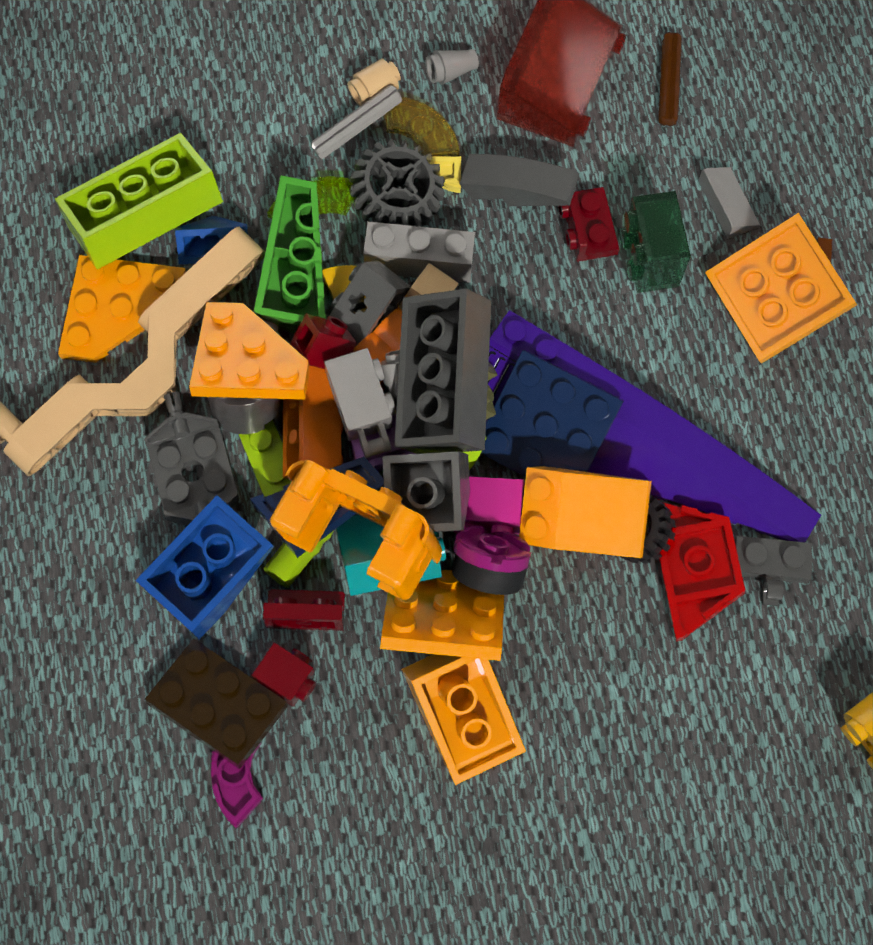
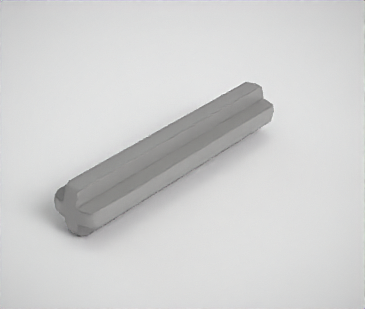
[311,85,402,159]

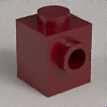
[290,313,357,369]
[252,642,316,707]

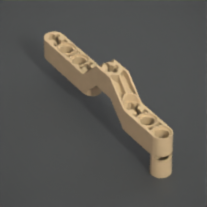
[0,226,265,476]

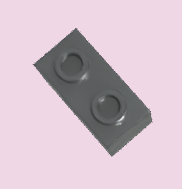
[329,260,411,346]

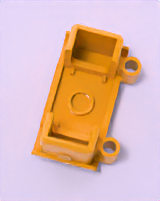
[270,460,442,600]

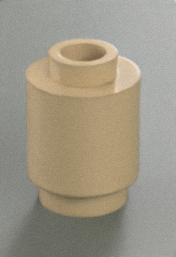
[347,59,401,106]

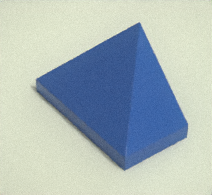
[175,216,248,265]

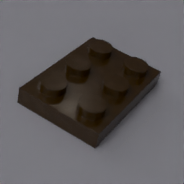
[145,638,288,769]

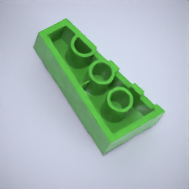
[254,175,326,333]

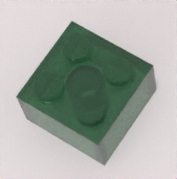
[620,191,691,293]

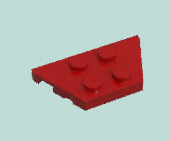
[656,498,745,642]

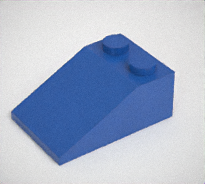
[135,495,274,640]

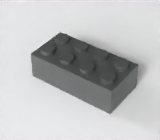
[395,289,492,454]

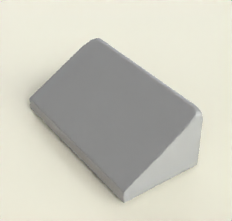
[698,167,760,239]

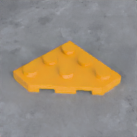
[58,255,186,363]
[189,302,310,400]

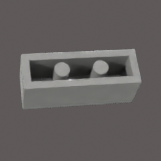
[363,221,475,283]

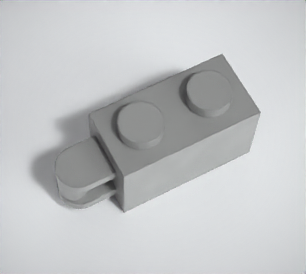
[324,348,397,458]

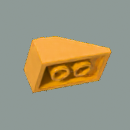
[519,466,652,558]
[402,654,526,785]

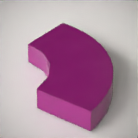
[211,742,263,829]

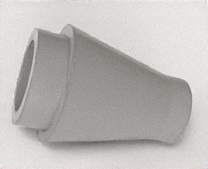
[425,49,479,85]

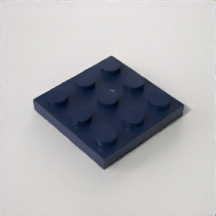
[480,350,625,477]

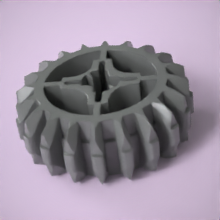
[349,139,445,227]

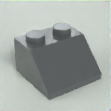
[383,451,470,532]

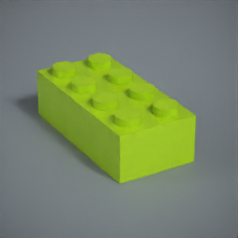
[55,133,223,270]

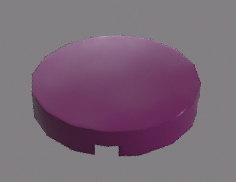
[453,526,531,573]

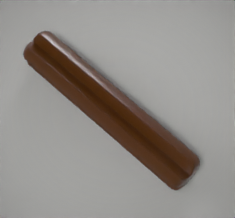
[658,32,682,126]

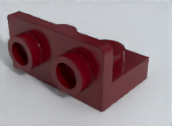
[558,187,619,262]
[263,589,345,631]

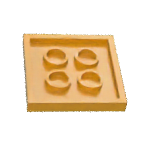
[705,213,857,364]
[380,570,504,661]

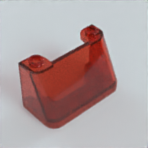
[497,0,627,147]

